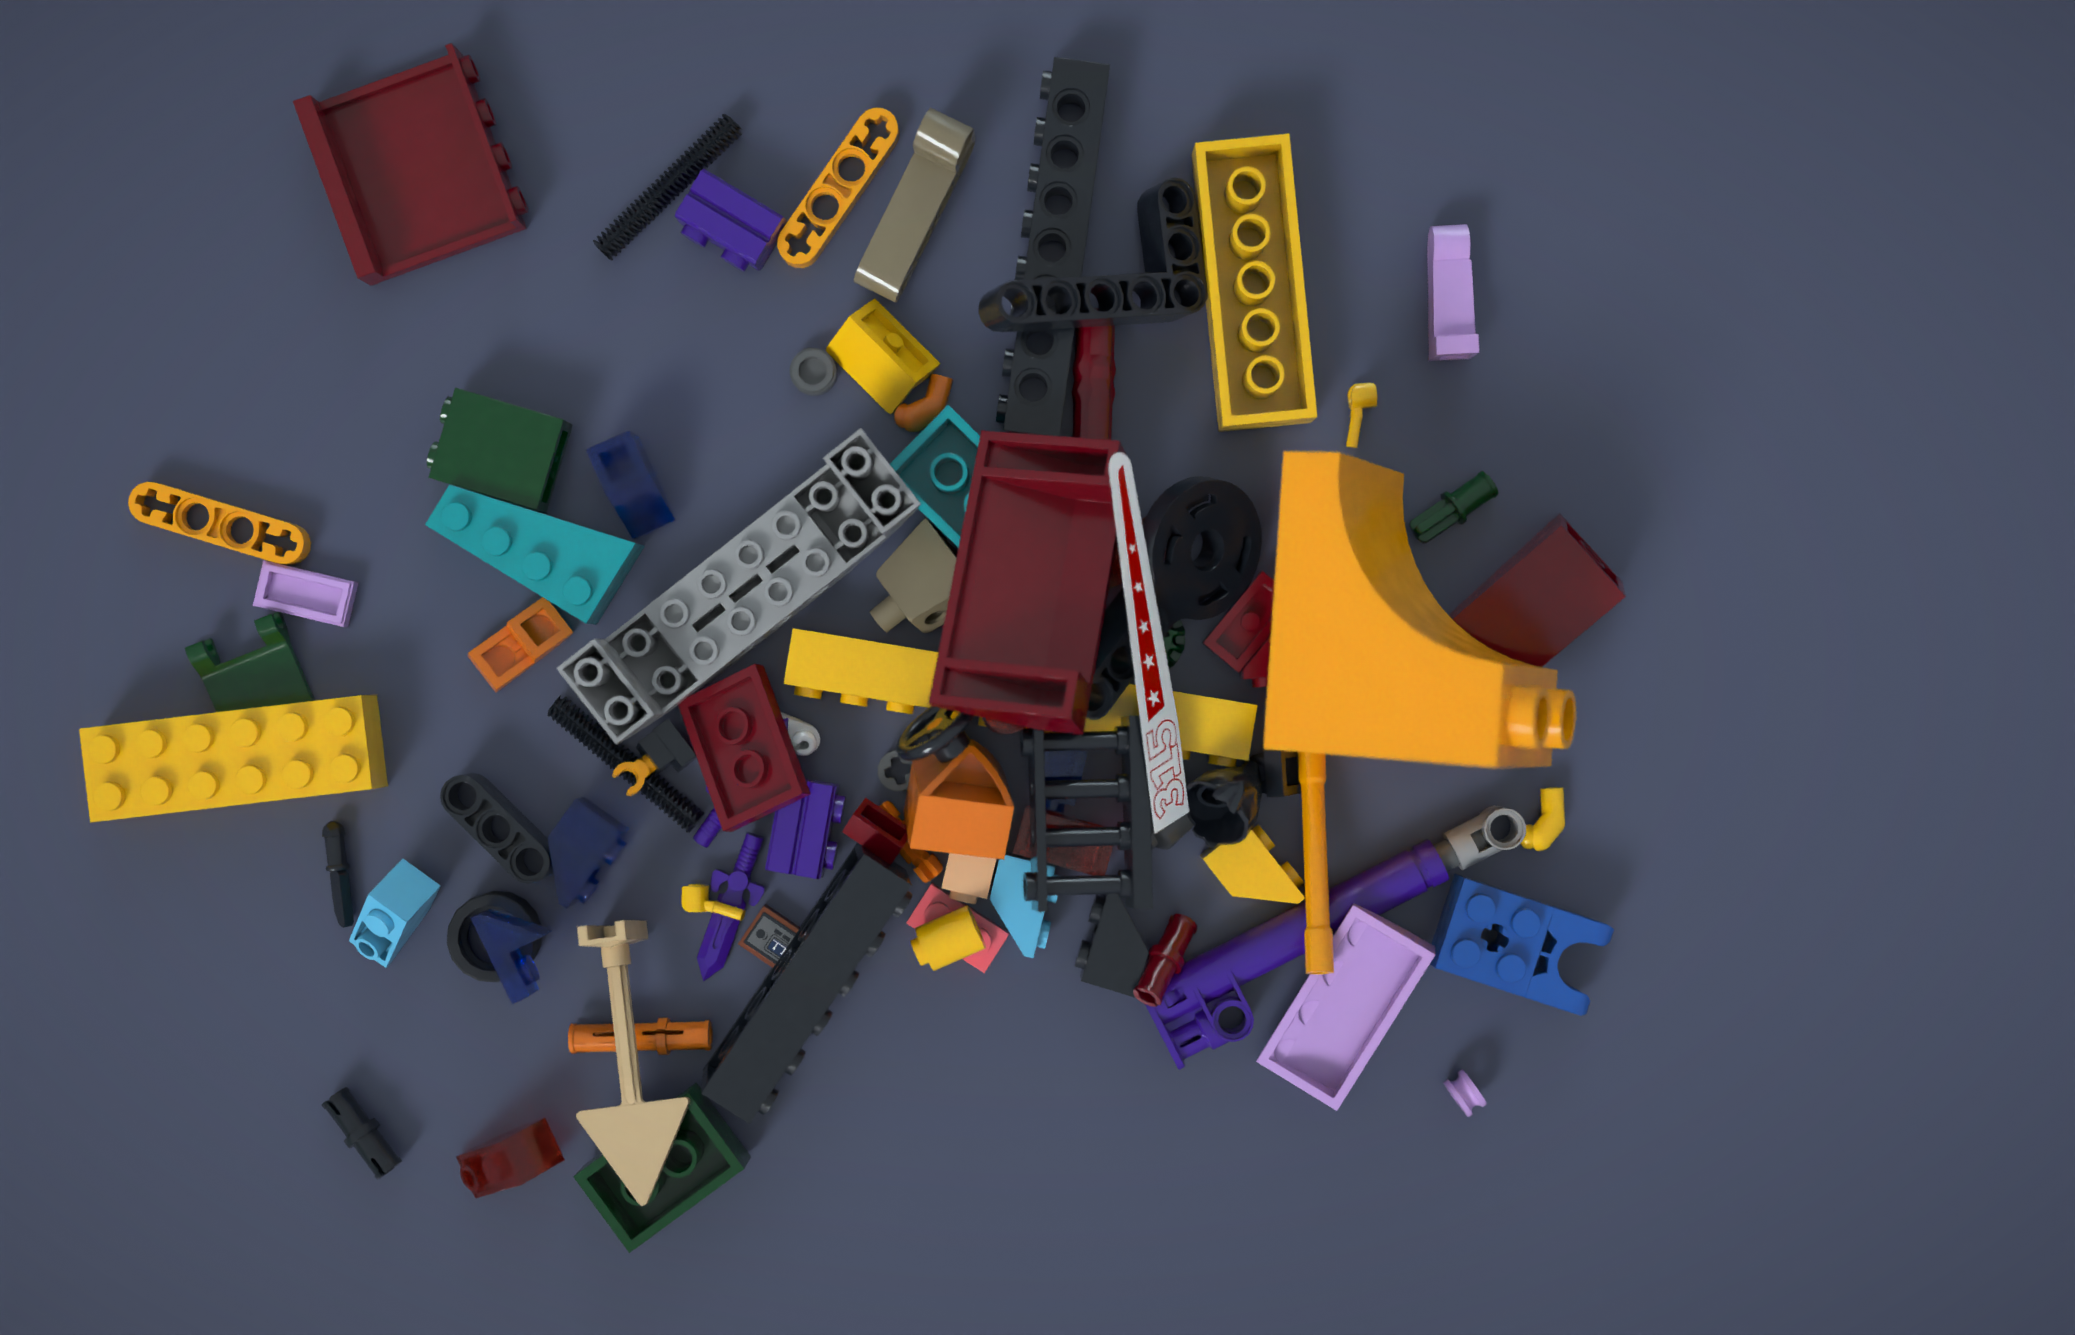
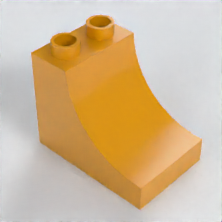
[1264,451,1576,768]

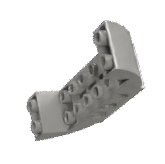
[556,428,921,744]

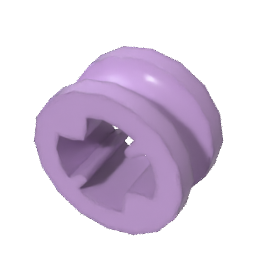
[1443,1069,1487,1117]

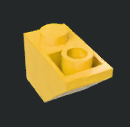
[1200,824,1305,904]

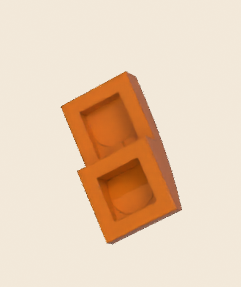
[468,597,573,692]

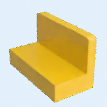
[826,298,941,414]

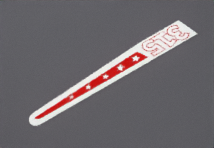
[1109,452,1189,834]

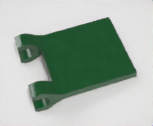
[185,612,315,712]

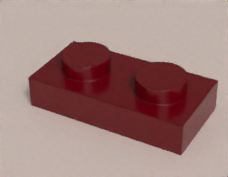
[1202,571,1275,673]

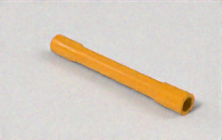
[1297,751,1334,975]

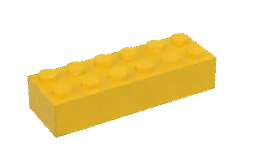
[1191,133,1317,432]
[79,695,388,823]

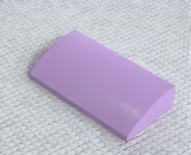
[1256,903,1436,1111]

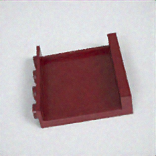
[293,43,528,286]

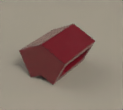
[842,798,908,865]

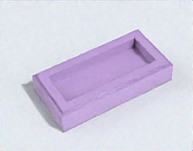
[253,560,359,627]

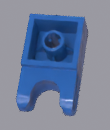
[1430,873,1614,1016]

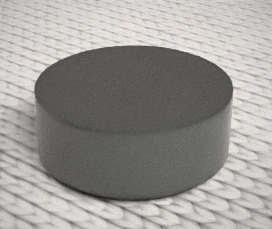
[790,348,837,396]

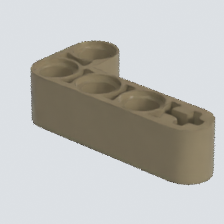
[854,108,976,303]

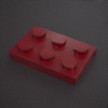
[678,664,811,832]

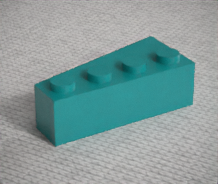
[425,484,645,625]

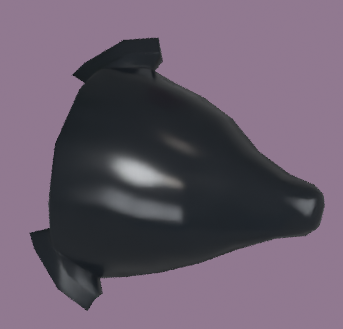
[1186,760,1262,849]

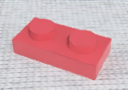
[906,883,1010,973]

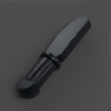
[322,821,354,928]

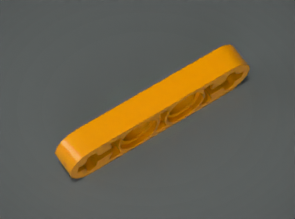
[777,108,899,268]
[128,482,311,565]

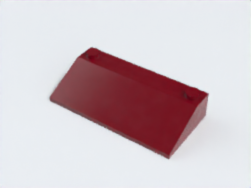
[929,430,1128,735]

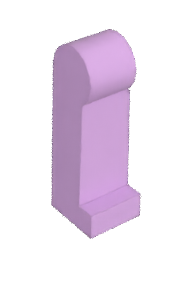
[1427,224,1480,361]

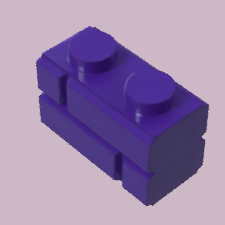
[674,168,787,272]
[765,778,846,879]

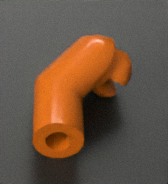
[894,374,953,432]

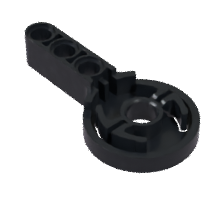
[1086,476,1262,720]

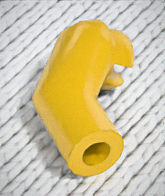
[1521,787,1565,852]

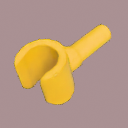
[1346,382,1377,448]
[681,884,745,921]

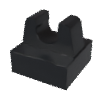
[1249,749,1301,797]

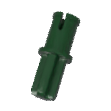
[1409,471,1499,544]

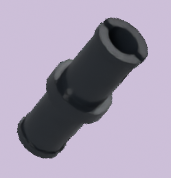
[322,1087,402,1180]

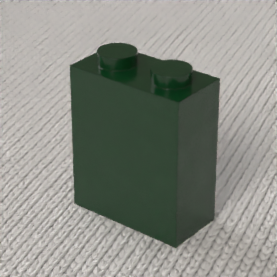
[427,387,573,513]

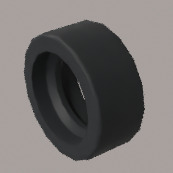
[447,891,542,982]

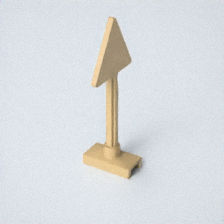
[576,920,690,1206]

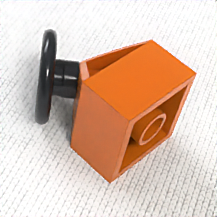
[896,706,1014,860]

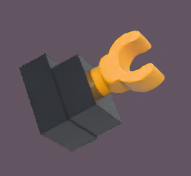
[612,719,696,796]

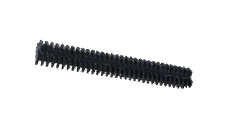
[593,114,742,261]
[547,695,705,833]

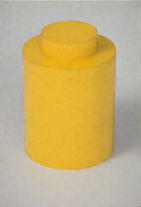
[910,905,986,971]

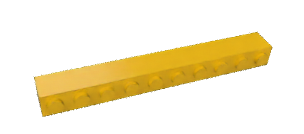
[784,628,1258,767]

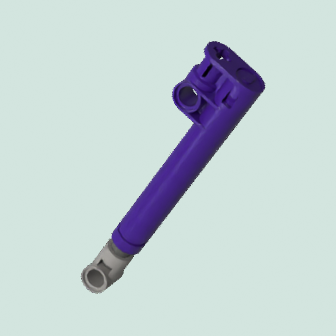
[1145,805,1526,1070]

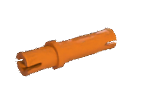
[568,1018,713,1055]

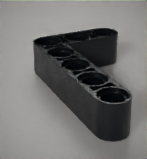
[978,178,1207,332]

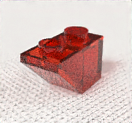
[456,1118,565,1199]

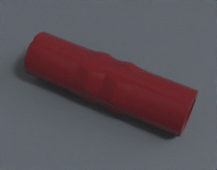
[1071,308,1116,440]

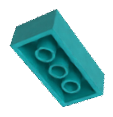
[890,405,980,548]

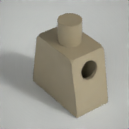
[869,518,957,633]

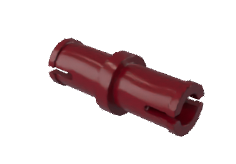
[1133,913,1198,1007]

